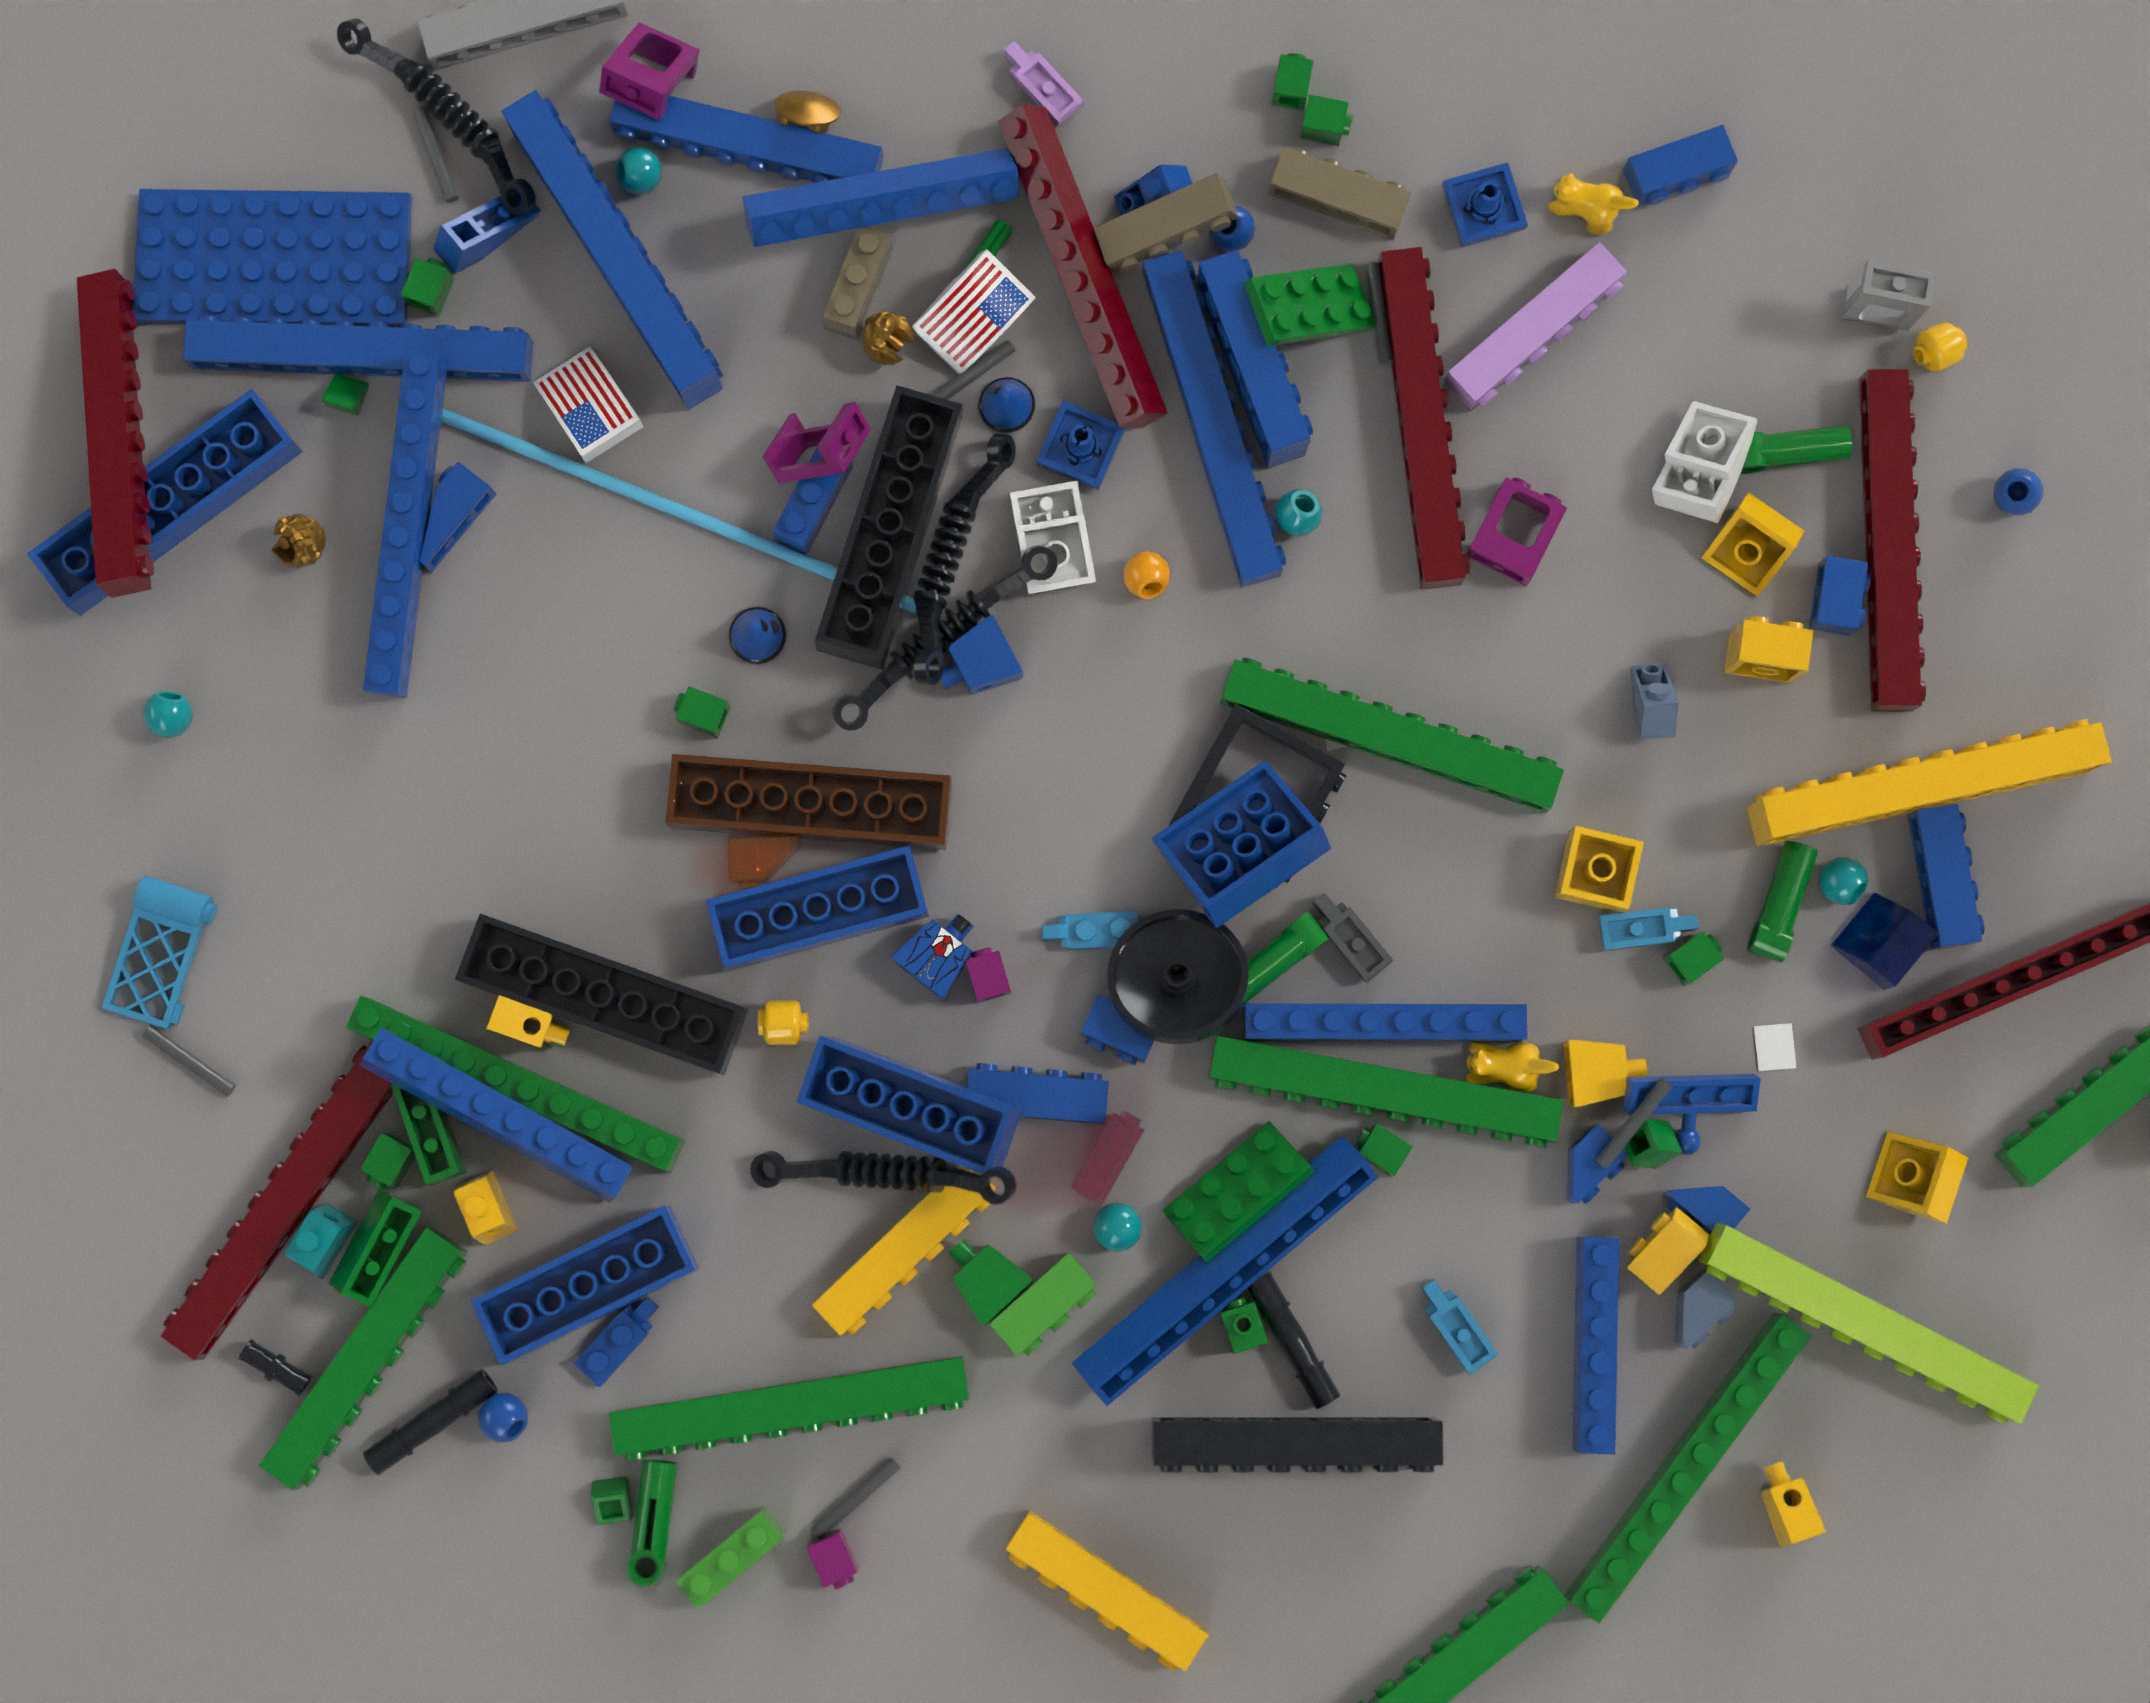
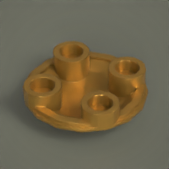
[774,91,841,133]

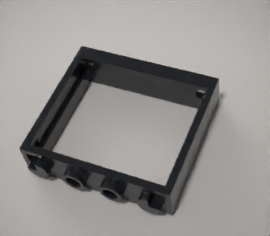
[1169,704,1347,888]

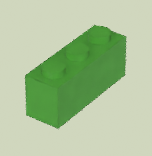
[989,1253,1097,1356]
[676,1508,786,1610]

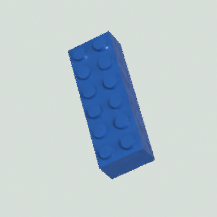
[1196,249,1313,469]
[706,845,929,971]
[796,1036,1023,1174]
[471,1205,700,1366]

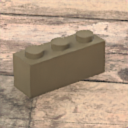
[823,227,893,340]

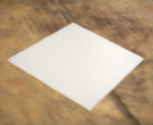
[1754,1023,1796,1071]

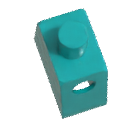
[284,1203,359,1279]

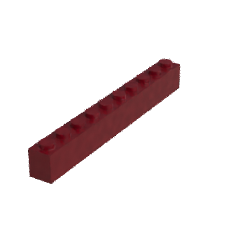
[998,104,1168,428]
[1378,247,1470,590]
[76,269,154,598]
[1859,369,1926,712]
[1857,902,2150,1060]
[160,1042,394,1361]

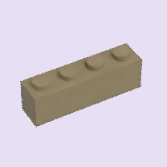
[1268,147,1411,240]
[1094,173,1239,273]

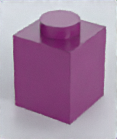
[965,947,1011,1003]
[807,1530,859,1590]

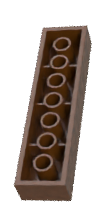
[665,754,952,850]

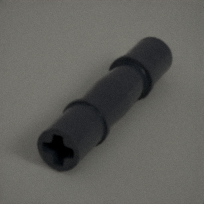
[1247,1271,1341,1410]
[363,1369,498,1475]

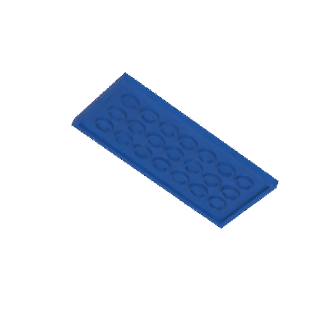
[133,189,412,327]

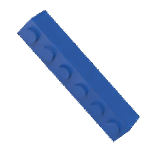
[1572,1237,1619,1455]

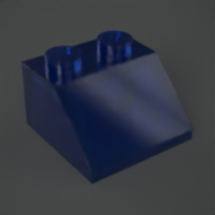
[1830,892,1939,990]

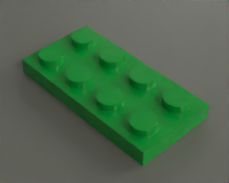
[1244,263,1376,346]
[1162,1121,1315,1263]

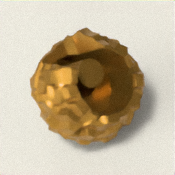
[862,311,916,366]
[271,514,326,568]

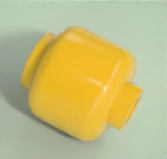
[1913,322,1967,372]
[758,1000,809,1045]

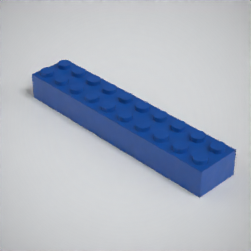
[501,90,723,410]

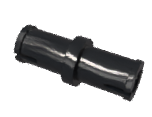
[238,1339,312,1396]

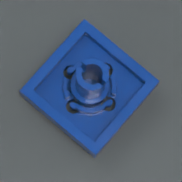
[1442,162,1528,247]
[1036,400,1126,491]

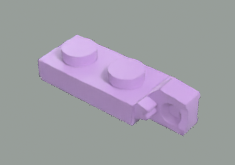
[1004,41,1084,127]

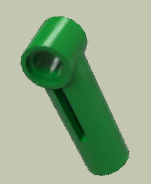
[1740,425,1852,474]
[1747,841,1819,963]
[1242,911,1330,1006]
[627,1459,678,1587]

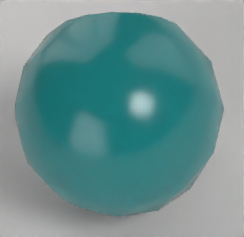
[616,147,662,195]
[1275,489,1323,537]
[143,691,193,738]
[1819,857,1869,905]
[1093,1202,1142,1252]

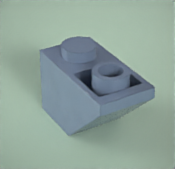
[1631,663,1679,739]
[1675,1269,1739,1349]

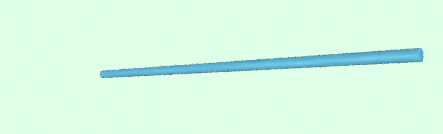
[441,408,917,614]

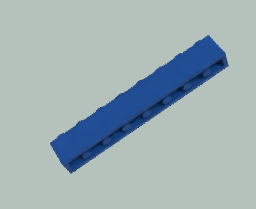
[609,95,884,183]
[742,148,1019,247]
[1243,1003,1527,1042]
[360,1027,633,1202]

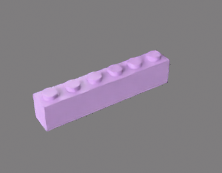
[1444,242,1627,410]

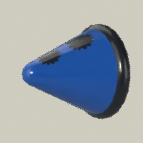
[978,377,1036,433]
[729,607,786,664]

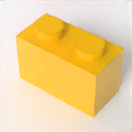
[1627,1207,1710,1295]

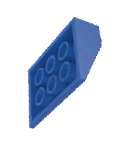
[1152,760,1331,929]

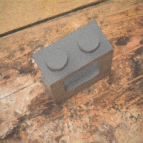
[1841,260,1936,331]

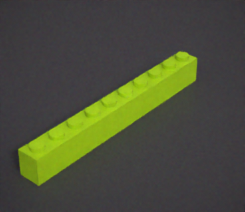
[1698,1223,2039,1425]

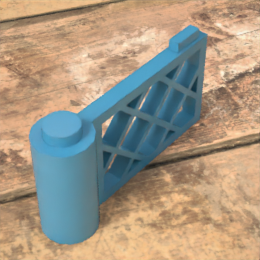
[101,875,218,1029]

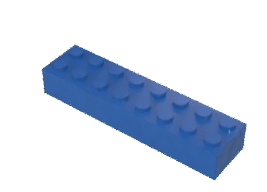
[27,389,302,616]

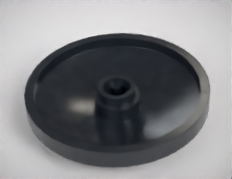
[1107,909,1248,1044]

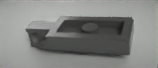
[1312,893,1394,983]

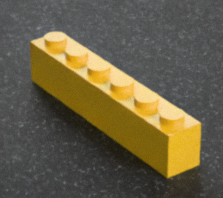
[812,1165,996,1336]
[1005,1510,1209,1672]

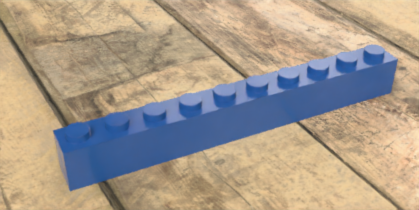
[1142,250,1286,588]
[183,316,533,382]
[363,347,449,698]
[1072,1136,1378,1406]

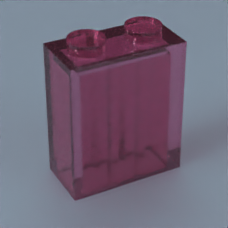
[1071,1110,1144,1206]

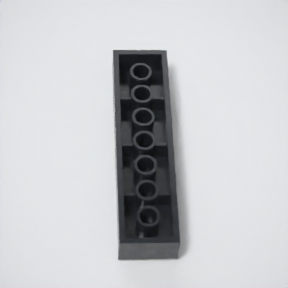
[815,385,962,670]
[455,914,748,1076]
[1152,1417,1443,1472]

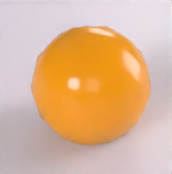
[1123,551,1170,599]

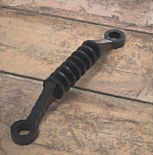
[337,18,536,215]
[913,434,1016,686]
[832,545,1057,731]
[750,1151,1017,1205]

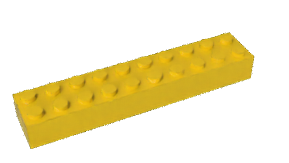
[1746,719,2112,847]

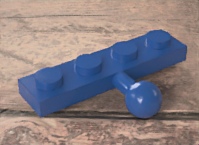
[1623,1074,1761,1155]

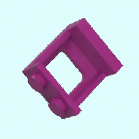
[599,22,699,120]
[762,402,871,483]
[1466,477,1568,586]

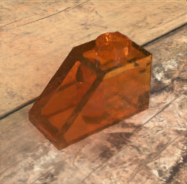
[728,836,801,890]

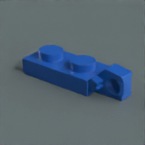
[573,1297,660,1387]

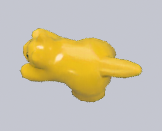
[1548,173,1639,235]
[1466,1042,1559,1093]

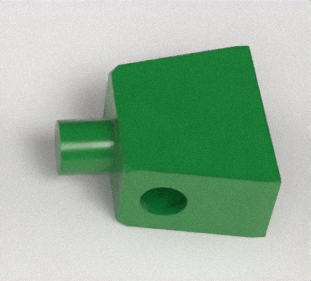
[948,1238,1033,1327]

